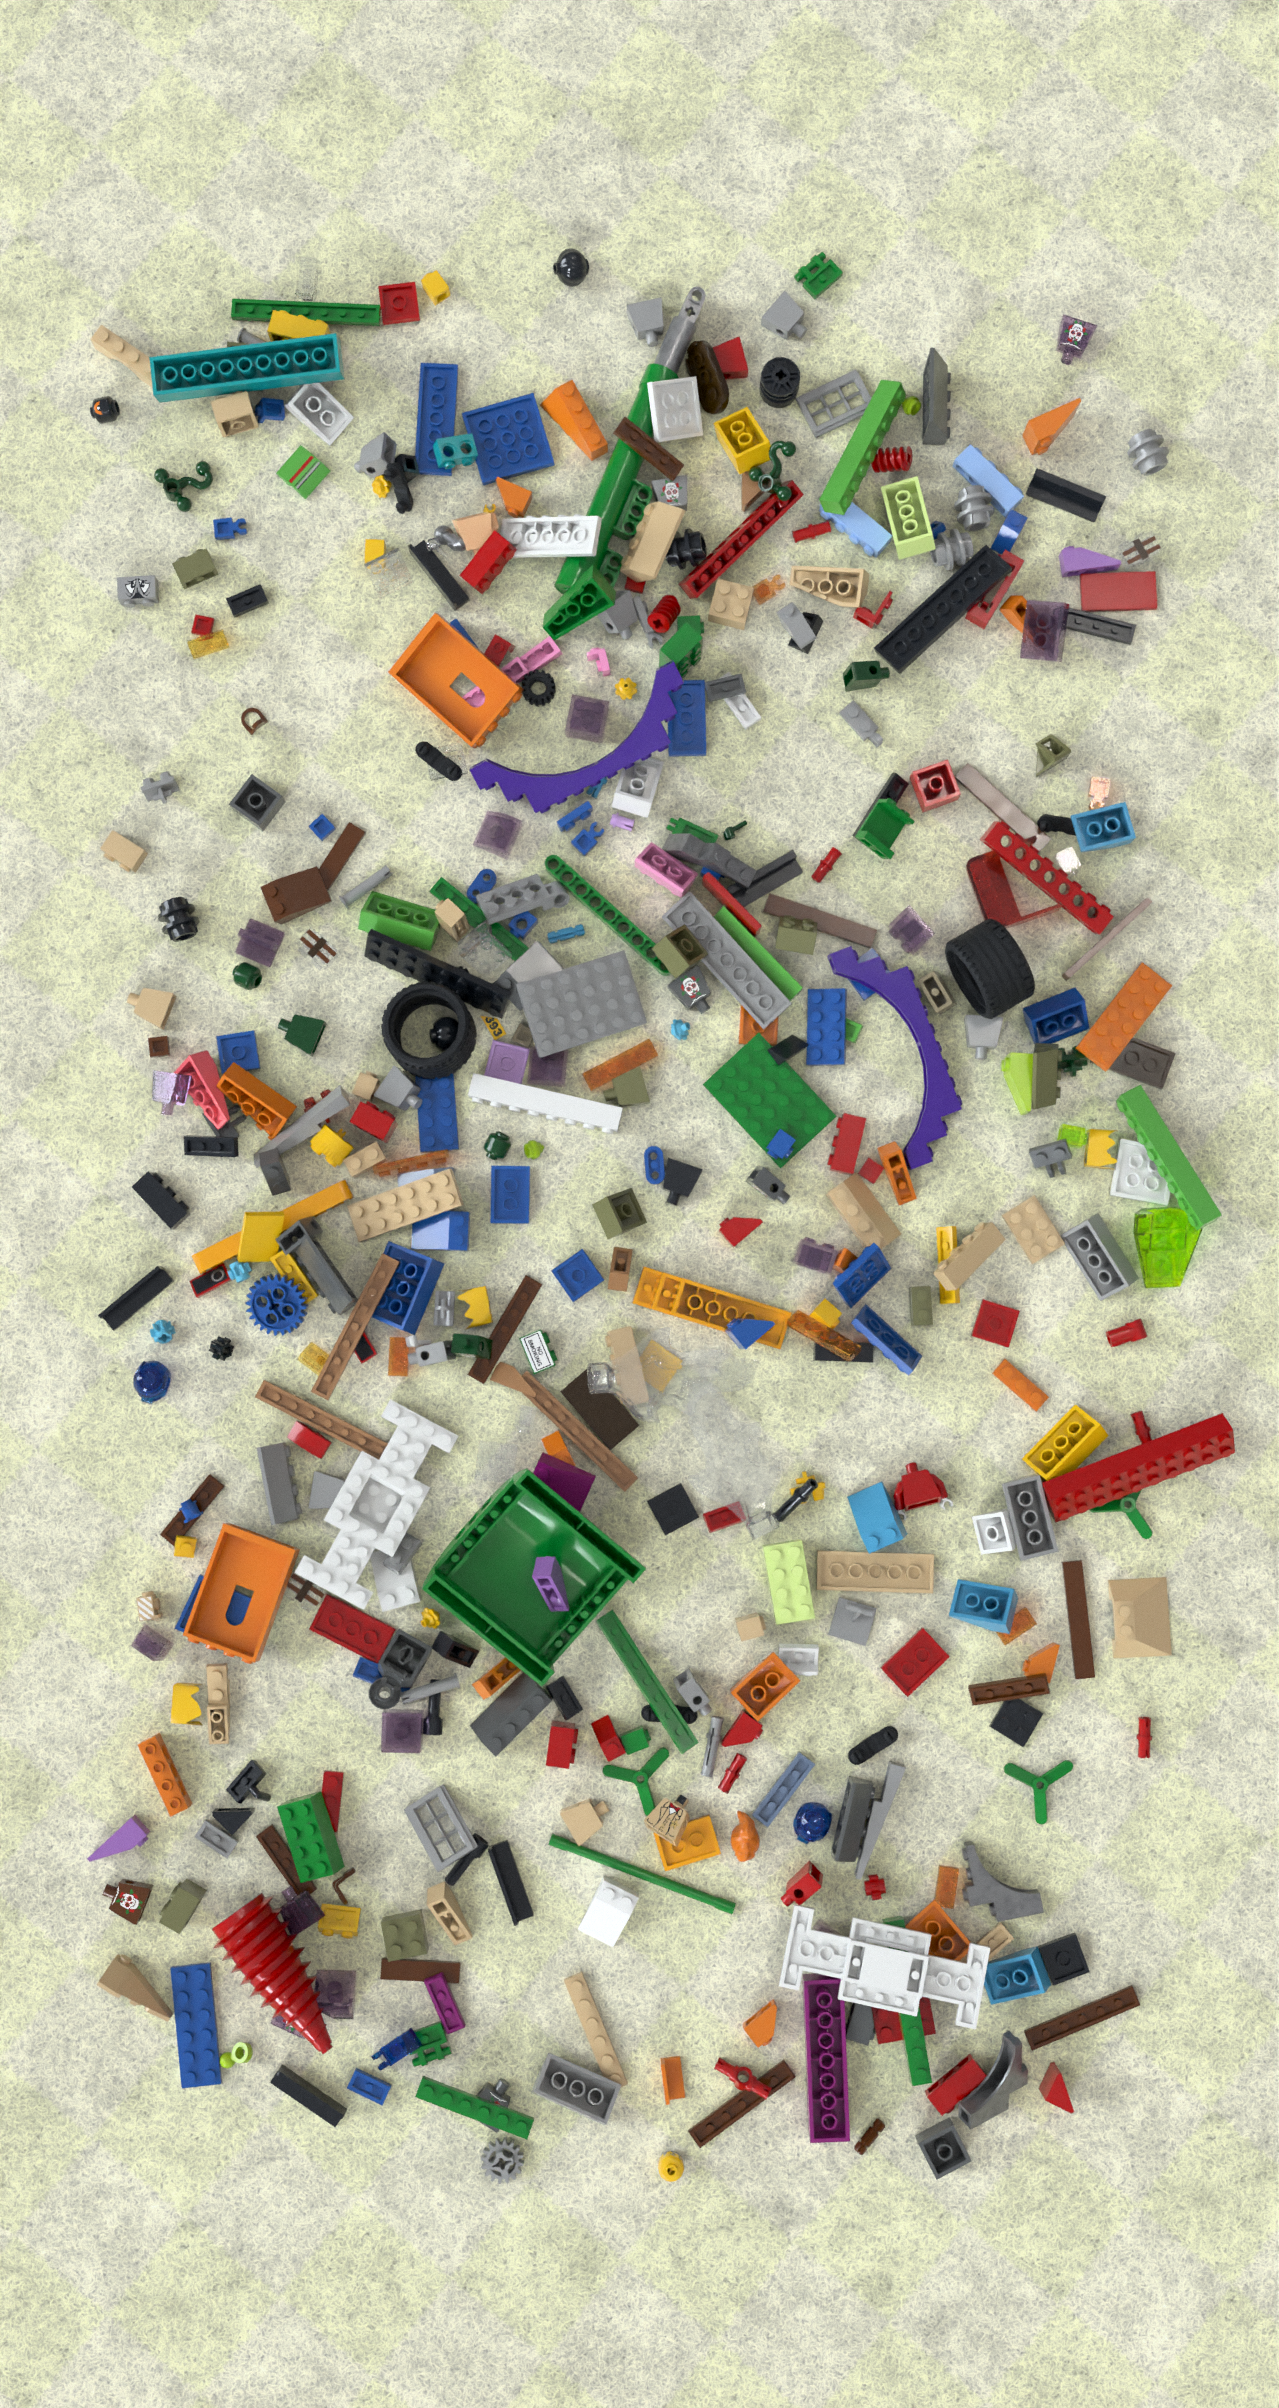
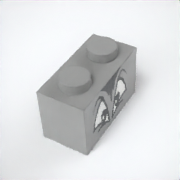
[117,575,159,608]

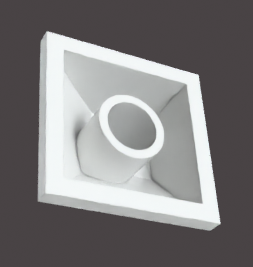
[972,1508,1016,1555]

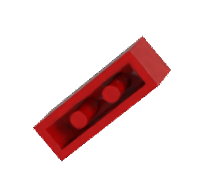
[459,530,517,595]
[827,1113,866,1176]
[925,2054,987,2116]

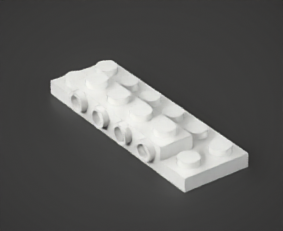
[500,514,602,558]

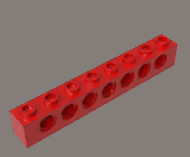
[678,480,804,599]
[980,821,1114,935]

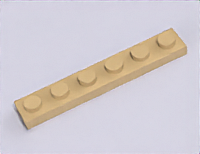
[564,1972,628,2087]

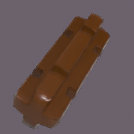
[854,2118,885,2155]

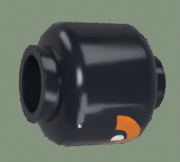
[90,396,120,424]

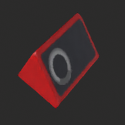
[189,1263,232,1298]
[354,1331,378,1364]

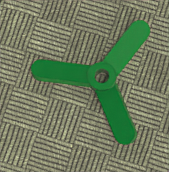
[1090,1489,1153,1539]
[602,1747,669,1816]
[1004,1760,1073,1825]

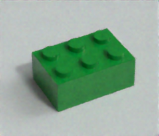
[659,622,703,678]

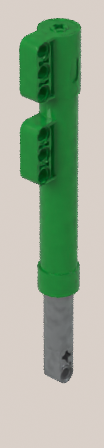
[554,286,706,594]

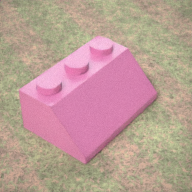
[635,842,698,898]

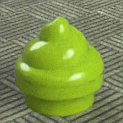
[902,396,921,416]
[524,1140,544,1159]

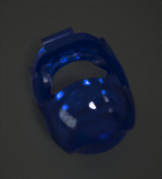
[133,1361,171,1405]
[793,1802,832,1844]

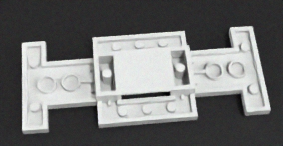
[295,1399,458,1610]
[779,1904,990,2029]

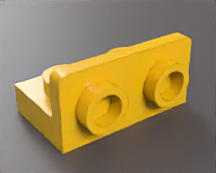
[318,1903,361,1939]

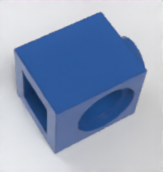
[508,911,538,940]

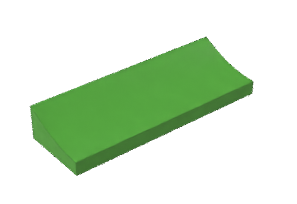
[714,906,803,1002]

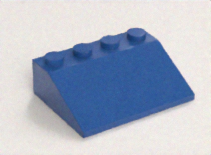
[372,1241,444,1335]

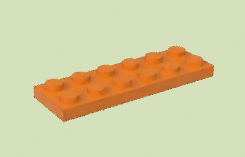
[1076,962,1172,1072]

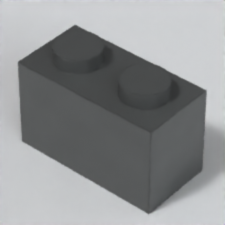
[259,1148,291,1196]

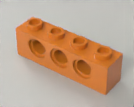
[138,1733,192,1817]

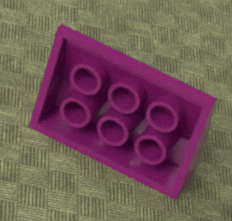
[533,1452,596,1512]

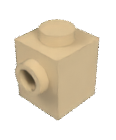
[352,1071,380,1102]

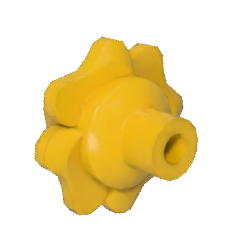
[372,475,392,498]
[615,677,637,700]
[421,1607,441,1629]

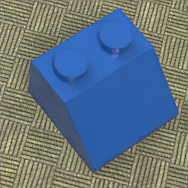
[725,1318,775,1350]

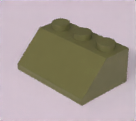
[1031,1043,1062,1109]

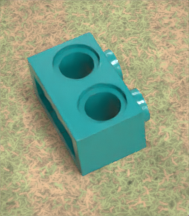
[433,433,478,469]

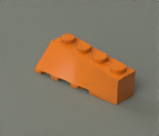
[540,380,608,461]
[216,1062,297,1140]

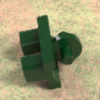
[1058,1046,1089,1077]

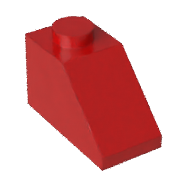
[718,1217,763,1248]
[721,1710,763,1747]
[591,1715,626,1762]

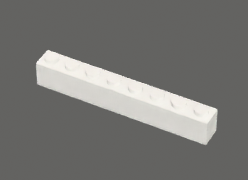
[468,1073,623,1134]

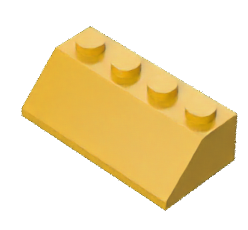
[1022,1404,1109,1482]

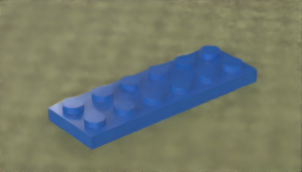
[415,363,458,476]
[170,1962,222,2089]

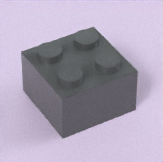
[229,774,286,831]
[915,2117,971,2180]

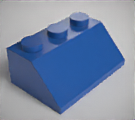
[1022,988,1090,1044]

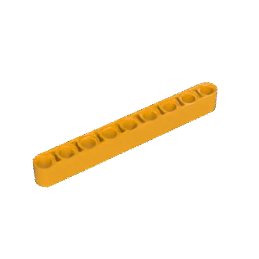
[192,1180,354,1274]

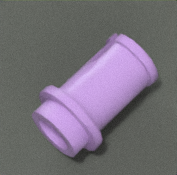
[610,813,635,832]

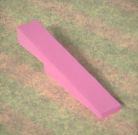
[462,636,562,707]

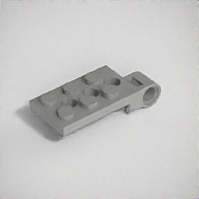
[476,874,570,925]

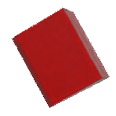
[1038,2062,1074,2113]

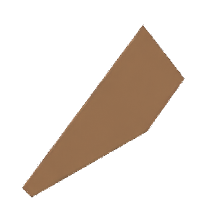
[490,1362,536,1398]

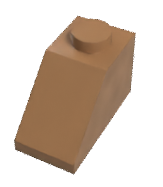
[741,470,771,512]
[608,1247,633,1292]

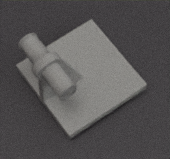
[828,1597,877,1646]

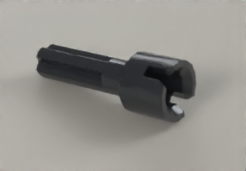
[423,1679,443,1735]
[445,1833,489,1886]

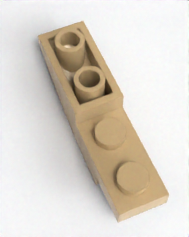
[206,1663,230,1744]

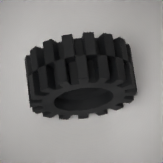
[521,669,556,707]

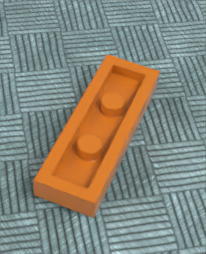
[992,1359,1049,1412]

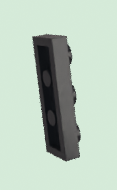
[184,1135,239,1157]

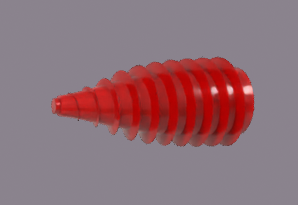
[212,1893,333,2054]

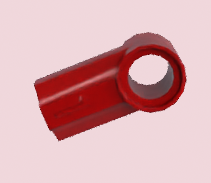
[1106,1318,1148,1347]

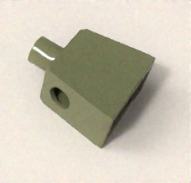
[603,1067,650,1107]

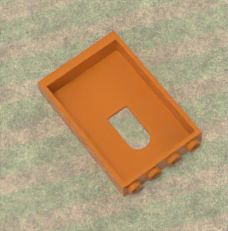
[388,613,524,748]
[183,1523,300,1664]

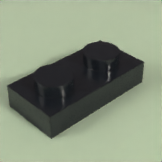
[226,584,269,618]
[546,1676,583,1721]

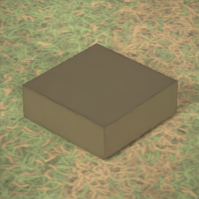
[511,1023,533,1048]

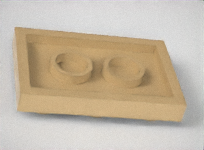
[1001,1195,1065,1264]

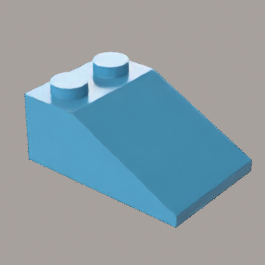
[1070,802,1136,852]
[847,1481,908,1554]
[949,1579,1018,1634]
[984,1946,1051,2005]

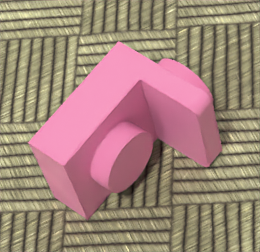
[586,647,611,677]

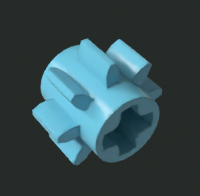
[227,1261,252,1283]
[150,1320,176,1344]

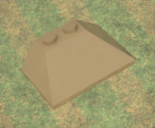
[1108,1577,1172,1658]

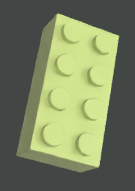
[881,476,936,560]
[762,1539,815,1625]

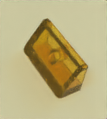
[187,629,230,659]
[298,1342,329,1376]

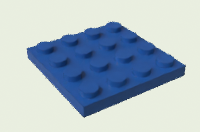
[462,393,555,486]

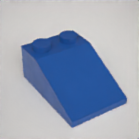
[411,1211,470,1251]

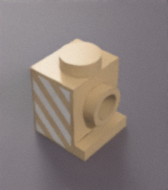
[136,1591,163,1622]

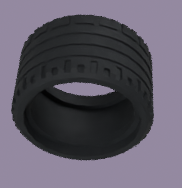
[945,919,1035,1019]
[381,982,477,1079]

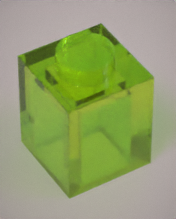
[1057,1124,1087,1149]

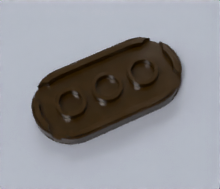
[686,340,729,414]

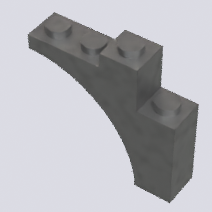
[662,833,756,888]
[962,1841,1044,1922]
[958,2031,1028,2130]

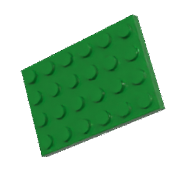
[703,1033,837,1169]

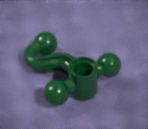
[748,440,796,501]
[154,461,213,512]

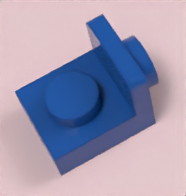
[255,398,285,423]

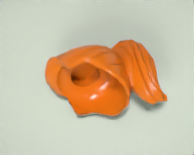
[730,1811,760,1862]

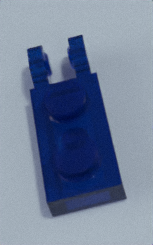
[371,2027,422,2071]

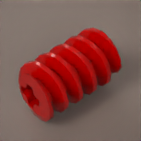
[871,446,913,473]
[647,595,681,633]

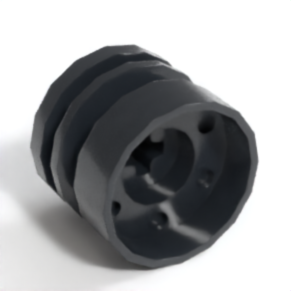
[760,357,800,408]

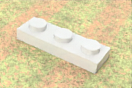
[719,672,761,730]

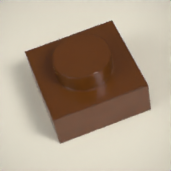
[148,1036,170,1058]

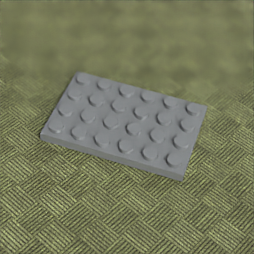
[515,950,647,1058]

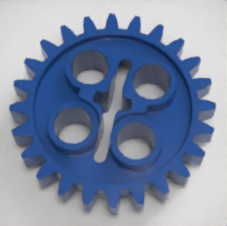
[245,1273,309,1336]

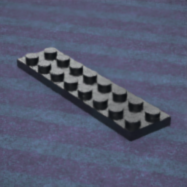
[874,545,1012,674]
[364,929,511,1019]

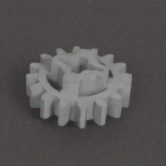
[481,2137,524,2184]

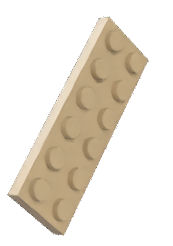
[347,1168,464,1242]
[816,1550,934,1594]

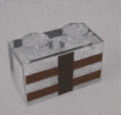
[1115,531,1162,572]
[295,927,341,971]
[284,1570,328,1612]

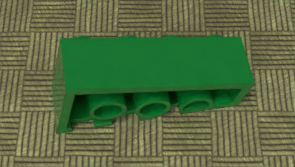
[543,564,616,640]

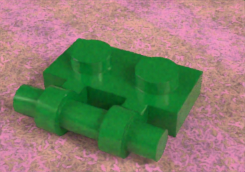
[794,252,843,299]
[403,2021,452,2067]

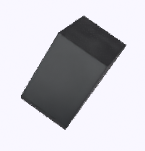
[212,1808,255,1835]

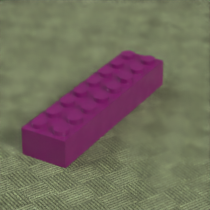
[802,1973,850,2143]

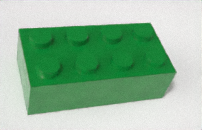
[277,1791,345,1883]

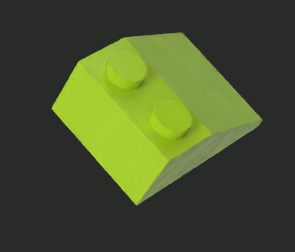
[1001,1052,1033,1115]

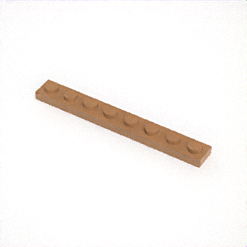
[311,1253,400,1400]
[522,1371,638,1492]
[255,1380,388,1460]

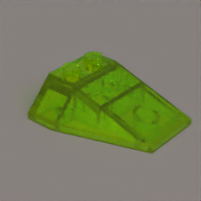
[1133,1207,1202,1288]

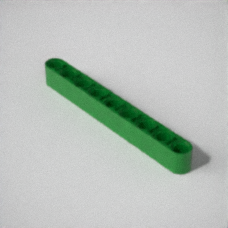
[545,855,671,976]

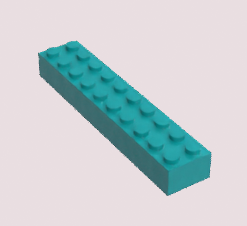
[149,333,345,403]

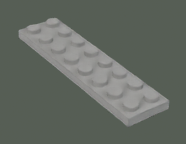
[662,891,792,1029]

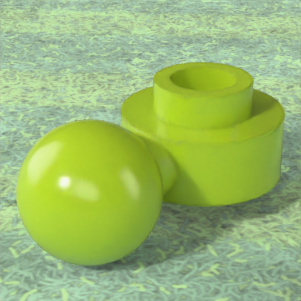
[220,2042,253,2069]

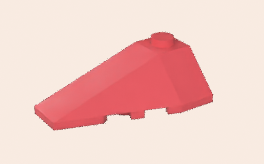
[172,1050,230,1129]

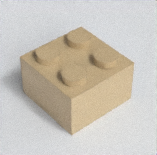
[210,391,259,438]
[708,579,754,630]

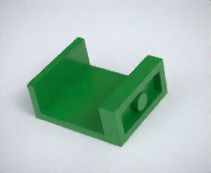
[855,798,915,859]

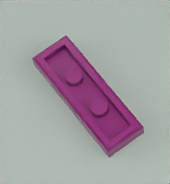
[424,1972,466,2035]

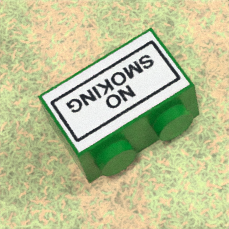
[519,1329,558,1374]

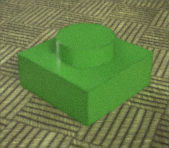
[846,1018,863,1043]

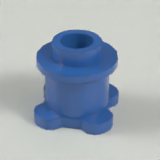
[179,1499,204,1523]

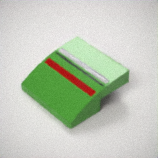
[276,445,330,499]

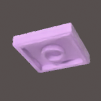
[484,1040,530,1084]

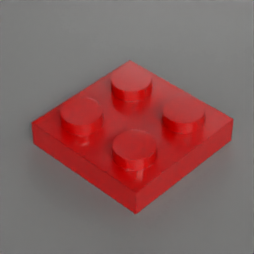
[378,282,420,325]
[971,1299,1020,1348]

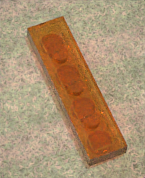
[582,1038,658,1091]
[372,1149,450,1177]
[786,1310,862,1362]

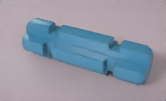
[547,924,585,944]

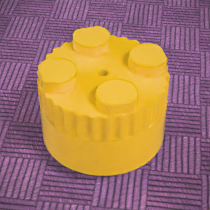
[310,1124,354,1167]

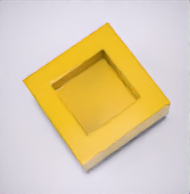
[173,1535,197,1558]

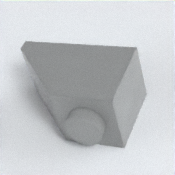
[777,602,817,649]

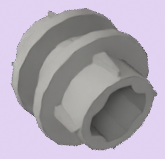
[1127,429,1169,476]
[954,485,995,531]
[930,528,974,570]

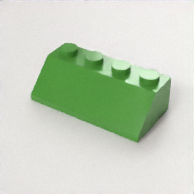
[358,891,440,951]

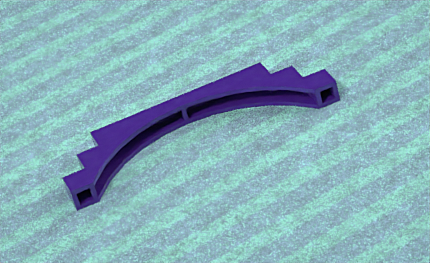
[469,660,684,814]
[827,946,962,1170]

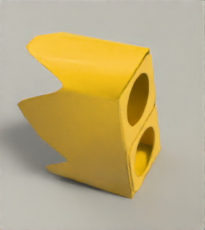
[1084,1129,1118,1170]
[457,1286,493,1330]
[171,1683,203,1725]

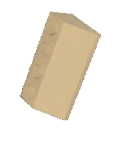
[620,501,685,583]
[826,1172,901,1250]

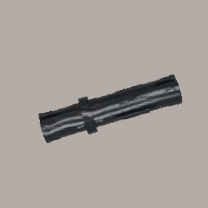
[773,1479,818,1522]

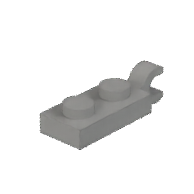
[632,596,663,649]
[839,700,883,748]

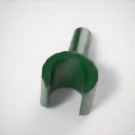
[723,820,747,841]

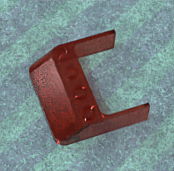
[966,835,1062,928]

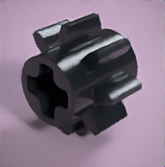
[209,1336,234,1361]

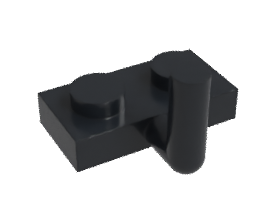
[226,1760,271,1804]

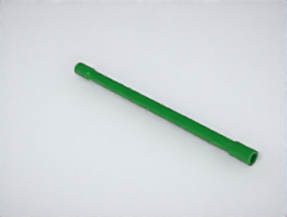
[548,1833,736,1915]

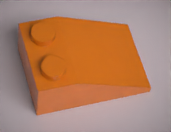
[1022,398,1081,455]
[730,1652,800,1722]
[905,1899,971,1961]

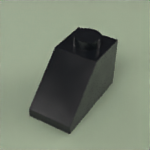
[432,1631,479,1668]

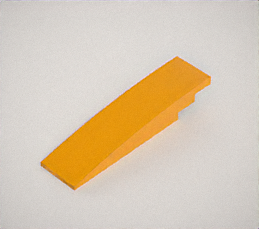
[632,1266,791,1349]

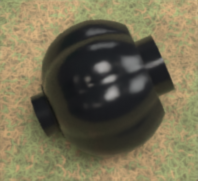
[553,248,589,287]
[429,1017,459,1052]

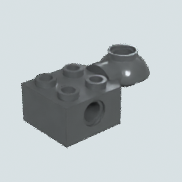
[369,1629,433,1709]

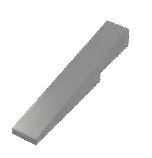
[254,1085,350,1168]
[854,1761,906,1880]

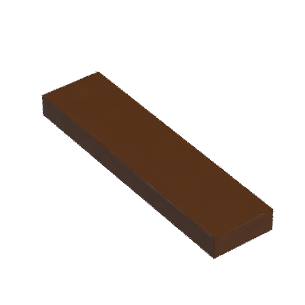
[613,417,684,481]
[319,822,366,891]
[160,1474,225,1547]
[968,1673,1050,1706]
[256,1824,317,1900]
[380,1958,460,1984]

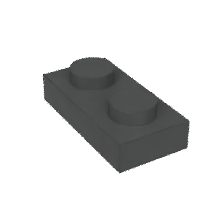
[705,673,746,702]

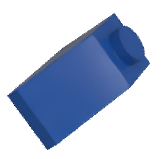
[990,509,1028,555]

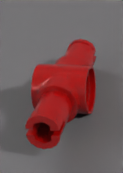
[714,2057,772,2100]

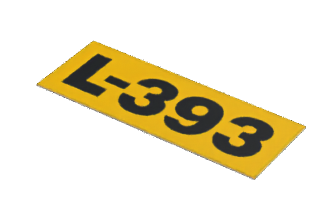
[481,1016,506,1040]

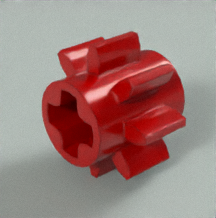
[864,1874,886,1900]

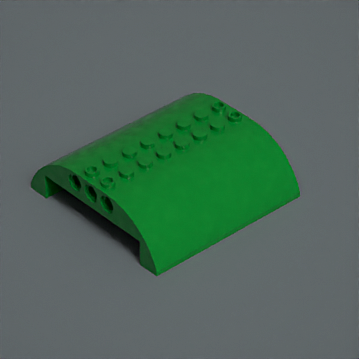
[422,1468,646,1687]

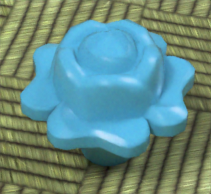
[671,1019,690,1040]

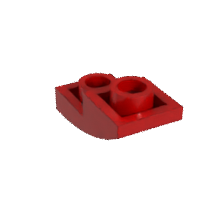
[287,1421,332,1459]

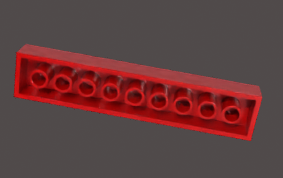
[1042,1413,1235,1523]

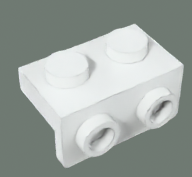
[779,1643,819,1676]

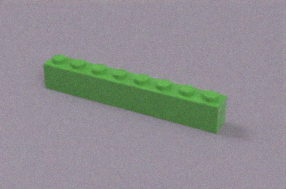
[819,380,906,515]
[1116,1085,1222,1230]

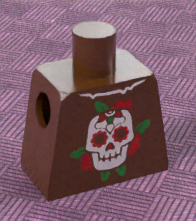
[102,1879,154,1925]

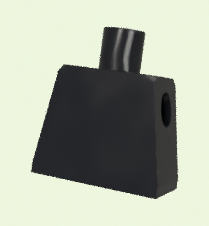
[663,1158,703,1206]

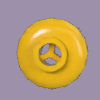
[658,2151,684,2182]

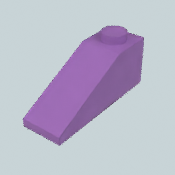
[1059,546,1121,578]
[532,1556,569,1612]
[87,1815,151,1862]

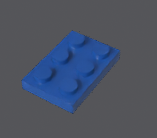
[490,1166,530,1224]

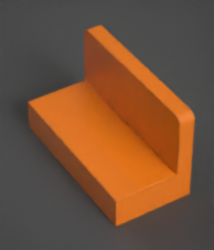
[661,2056,685,2105]

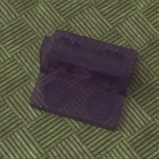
[235,919,285,967]

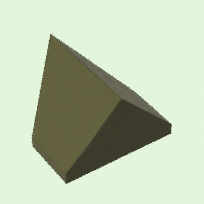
[1035,734,1071,777]

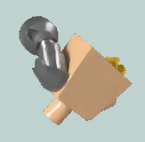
[434,504,499,556]

